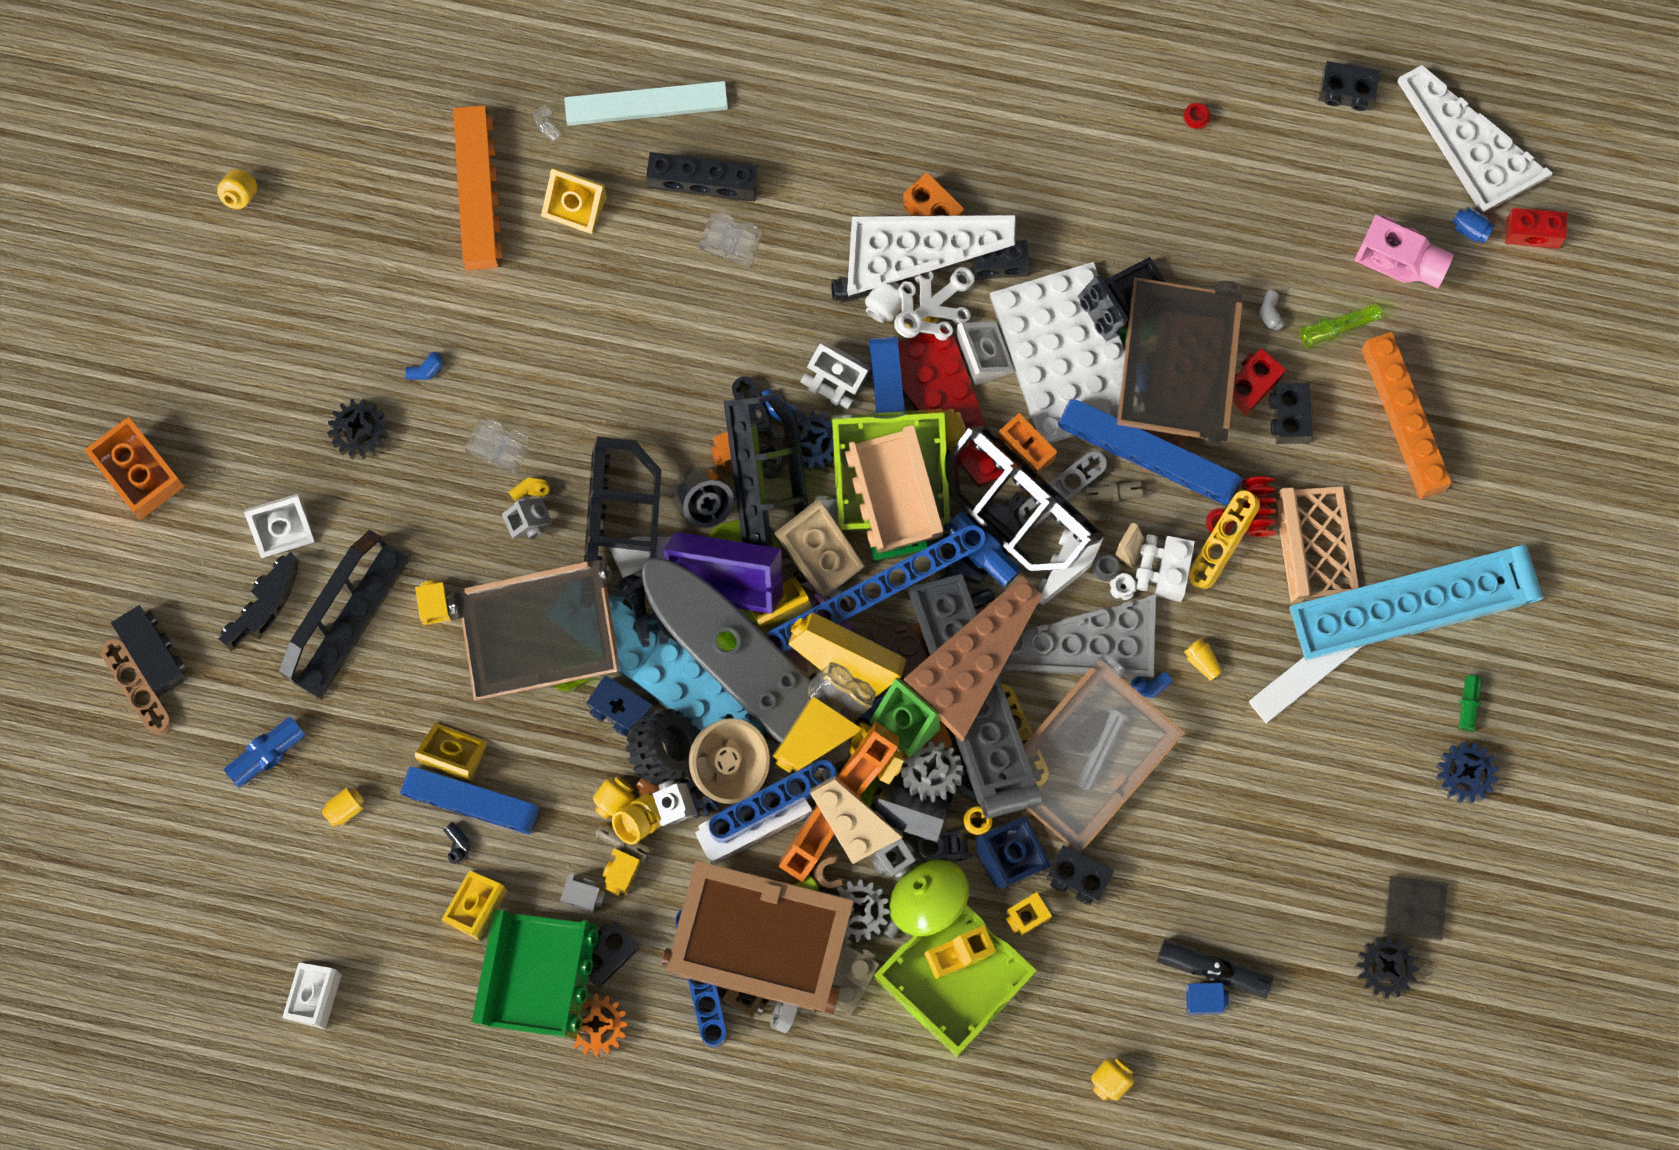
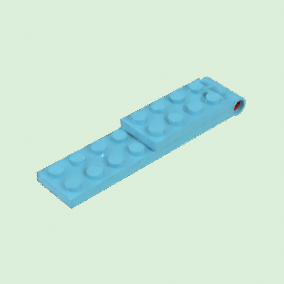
[1289,545,1544,661]
[546,579,767,736]

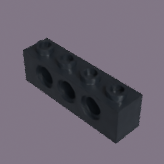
[646,152,758,202]

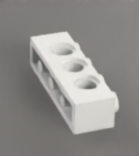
[695,782,812,865]

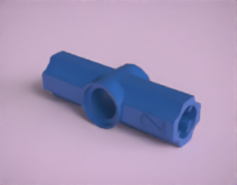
[945,512,1021,588]
[223,716,306,789]

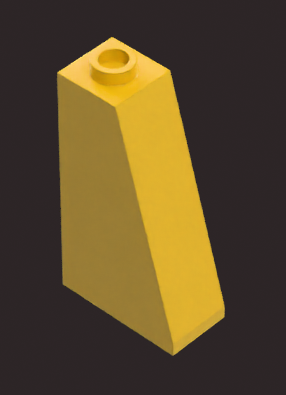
[789,612,906,705]

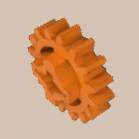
[569,993,628,1057]

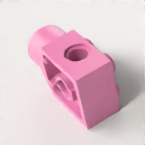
[1354,215,1454,289]

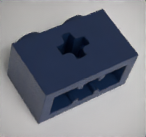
[586,675,653,737]

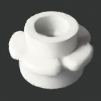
[1110,573,1137,600]

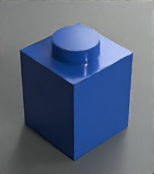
[1186,983,1229,1015]

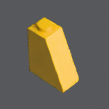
[773,697,861,772]

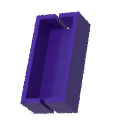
[663,532,783,614]

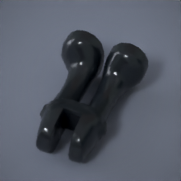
[619,575,669,648]

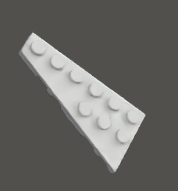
[1397,65,1553,214]
[847,215,1016,296]

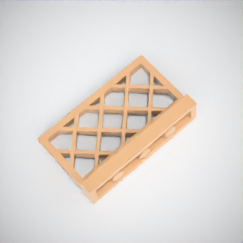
[1274,486,1359,603]

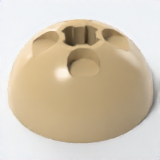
[689,719,770,804]

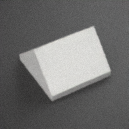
[956,322,1015,386]
[244,494,315,558]
[282,963,342,1030]

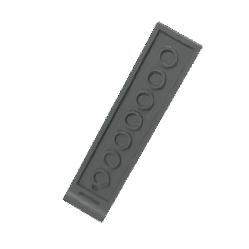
[908,574,1042,819]

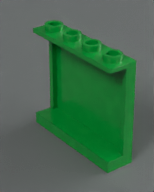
[472,909,598,1040]

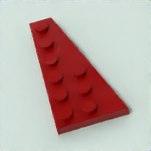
[898,328,1003,487]

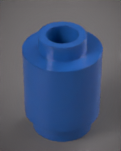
[1452,206,1495,244]

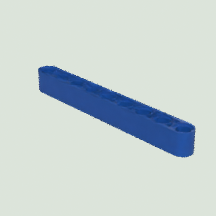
[765,525,985,653]

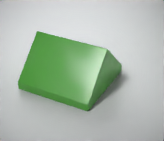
[870,678,941,757]

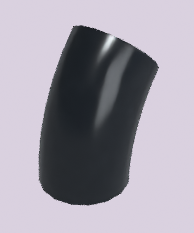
[672,466,734,528]

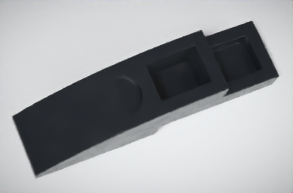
[218,552,299,651]

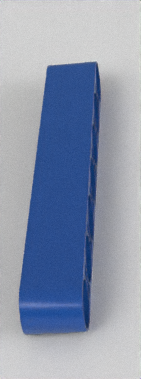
[1058,399,1243,505]

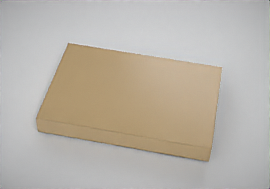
[775,499,865,599]

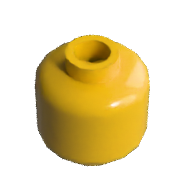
[217,169,258,209]
[593,776,635,820]
[1091,1057,1134,1101]

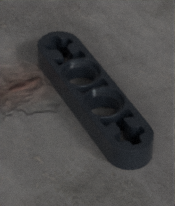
[732,376,783,479]

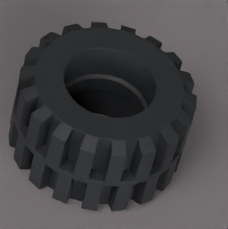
[626,709,699,785]

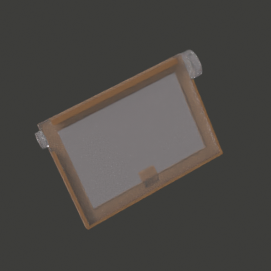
[1000,652,1185,854]

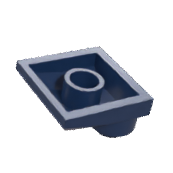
[976,816,1051,889]

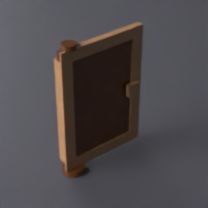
[662,861,854,1015]

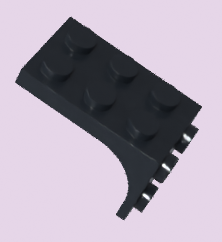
[1077,257,1178,342]

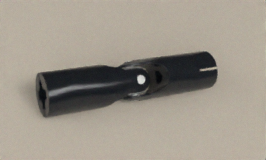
[1157,938,1274,1000]

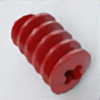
[1241,476,1277,537]

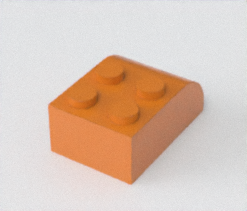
[84,416,184,521]

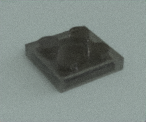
[1384,876,1447,941]

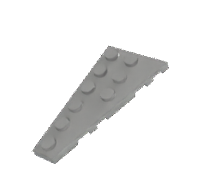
[1002,594,1156,678]

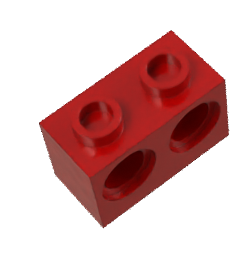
[1232,348,1286,416]

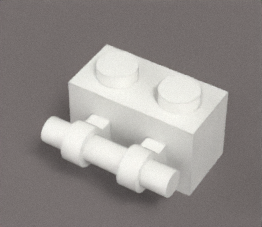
[800,341,872,409]
[1136,535,1195,602]

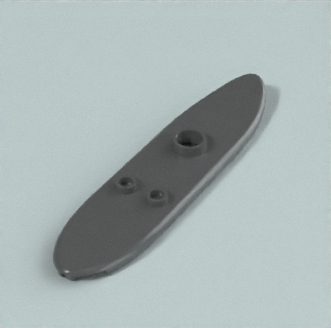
[642,558,851,767]

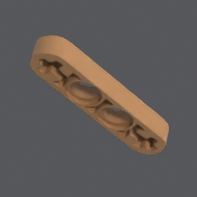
[101,639,172,735]

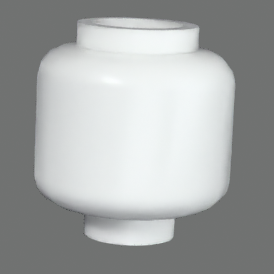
[865,282,902,323]

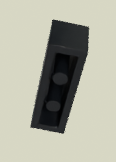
[111,605,187,697]

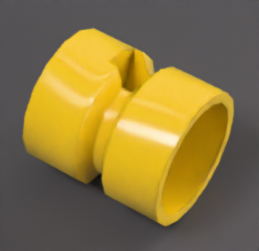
[612,794,662,845]

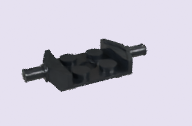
[937,492,1025,584]

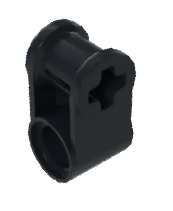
[916,829,972,862]

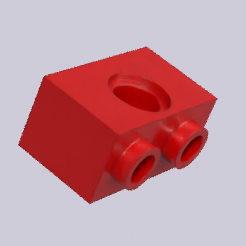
[1505,208,1567,249]

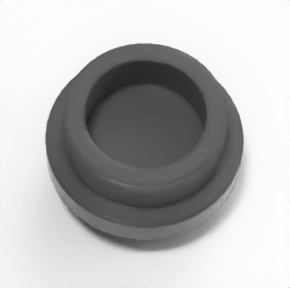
[1093,554,1121,582]

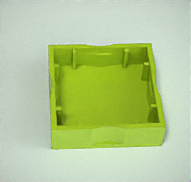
[832,409,950,530]
[874,905,1037,1057]

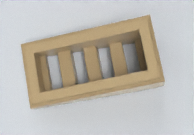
[1115,523,1145,568]

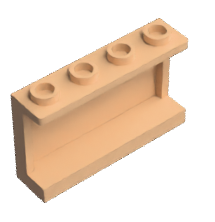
[845,425,943,553]

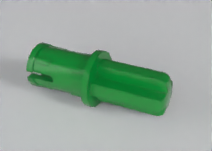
[1458,675,1482,732]

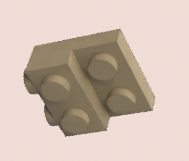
[833,937,880,1016]

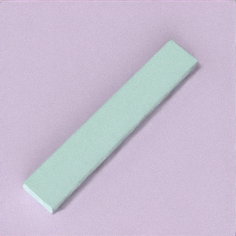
[564,81,728,126]

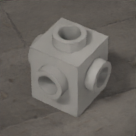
[502,497,552,539]
[872,838,916,878]

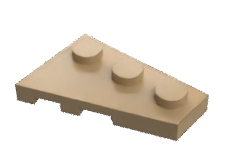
[810,776,903,864]

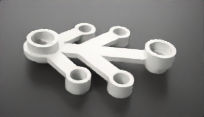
[894,267,974,341]

